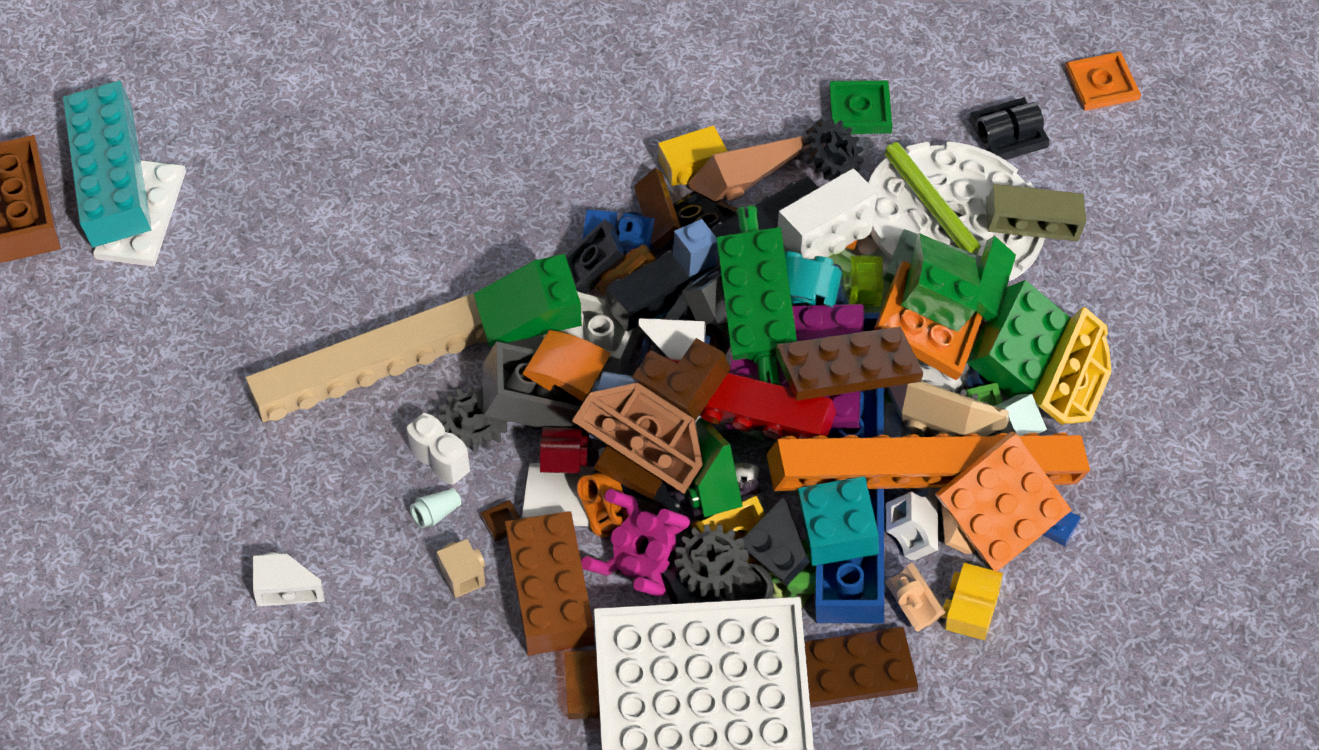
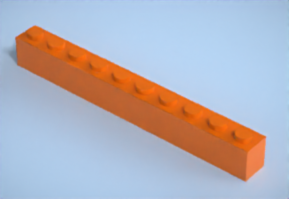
[767,432,1090,491]

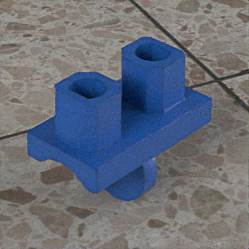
[617,213,655,272]

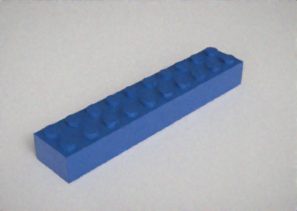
[816,313,884,624]

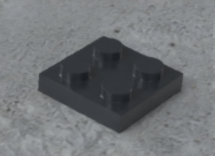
[565,219,626,294]

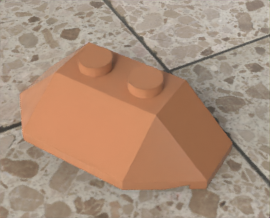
[572,383,703,494]

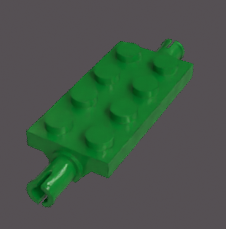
[717,205,797,386]

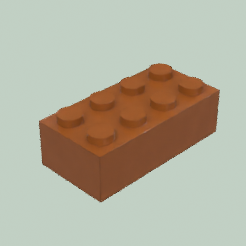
[0,135,61,263]
[505,511,595,656]

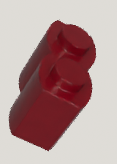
[540,427,589,474]

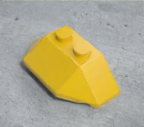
[1032,307,1111,425]

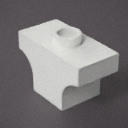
[886,488,938,560]

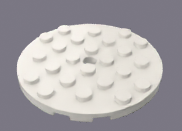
[869,142,1045,281]

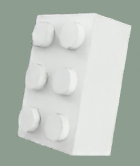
[778,168,877,260]

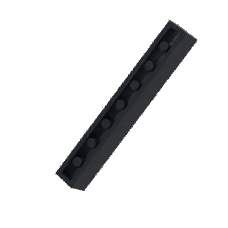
[605,176,819,332]

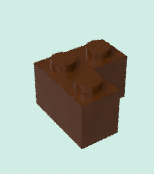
[632,338,731,421]

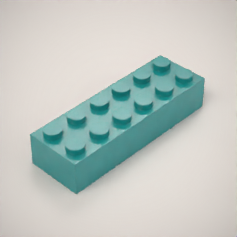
[63,80,152,248]

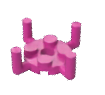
[581,489,690,597]

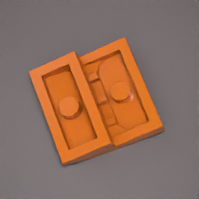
[523,330,611,402]

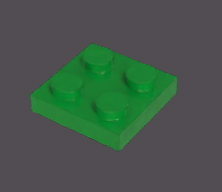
[829,80,893,134]

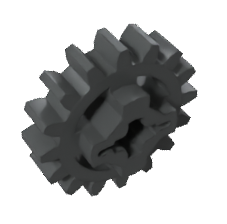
[438,386,509,452]
[675,524,749,597]

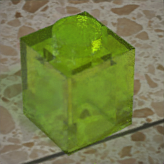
[848,255,884,306]

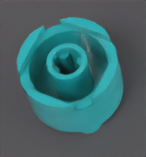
[785,251,842,308]

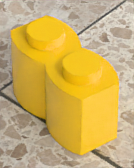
[941,563,1003,641]

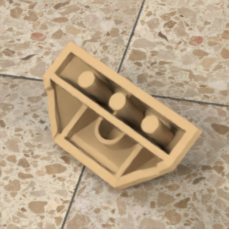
[885,381,1009,437]

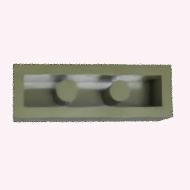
[986,184,1086,242]

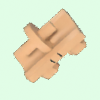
[885,563,946,632]

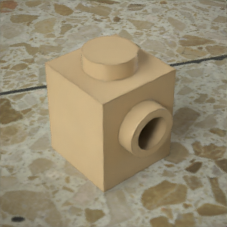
[437,539,486,598]

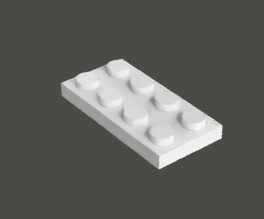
[93,161,186,267]

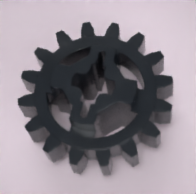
[802,118,864,180]

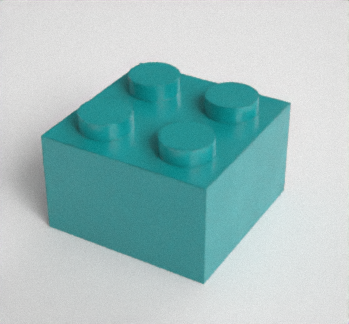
[798,476,879,566]

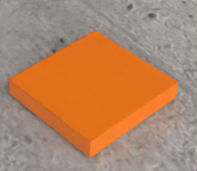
[1065,51,1141,111]

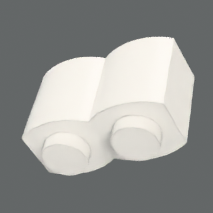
[407,413,470,485]

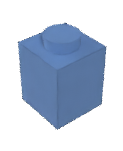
[673,219,718,277]

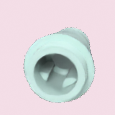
[410,488,461,528]

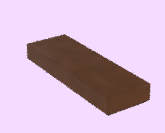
[634,167,681,249]

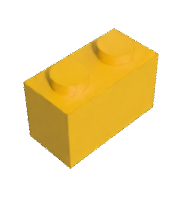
[658,125,728,186]

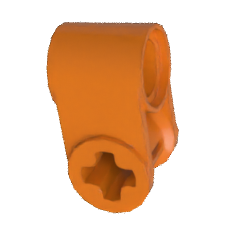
[577,472,628,538]

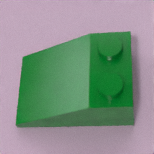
[901,233,981,332]
[474,254,582,347]

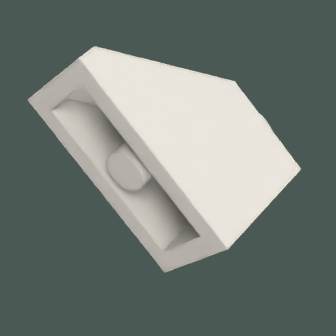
[639,318,706,361]
[253,552,324,606]

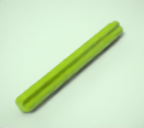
[885,142,981,254]

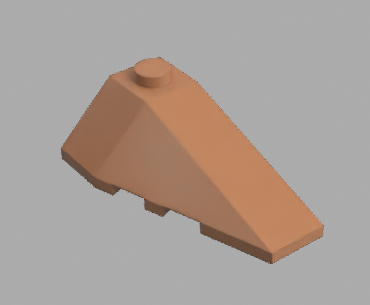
[688,135,808,201]

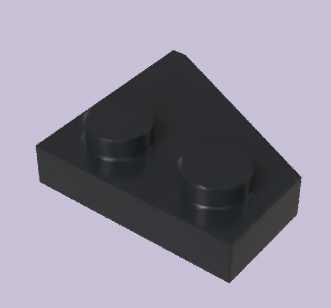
[743,498,810,586]

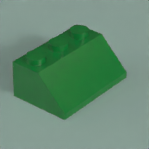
[682,418,743,517]

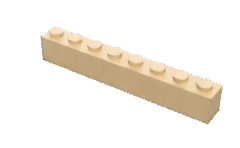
[246,293,487,423]

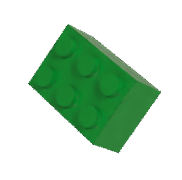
[966,280,1071,398]

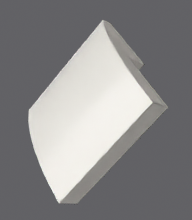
[522,463,595,527]

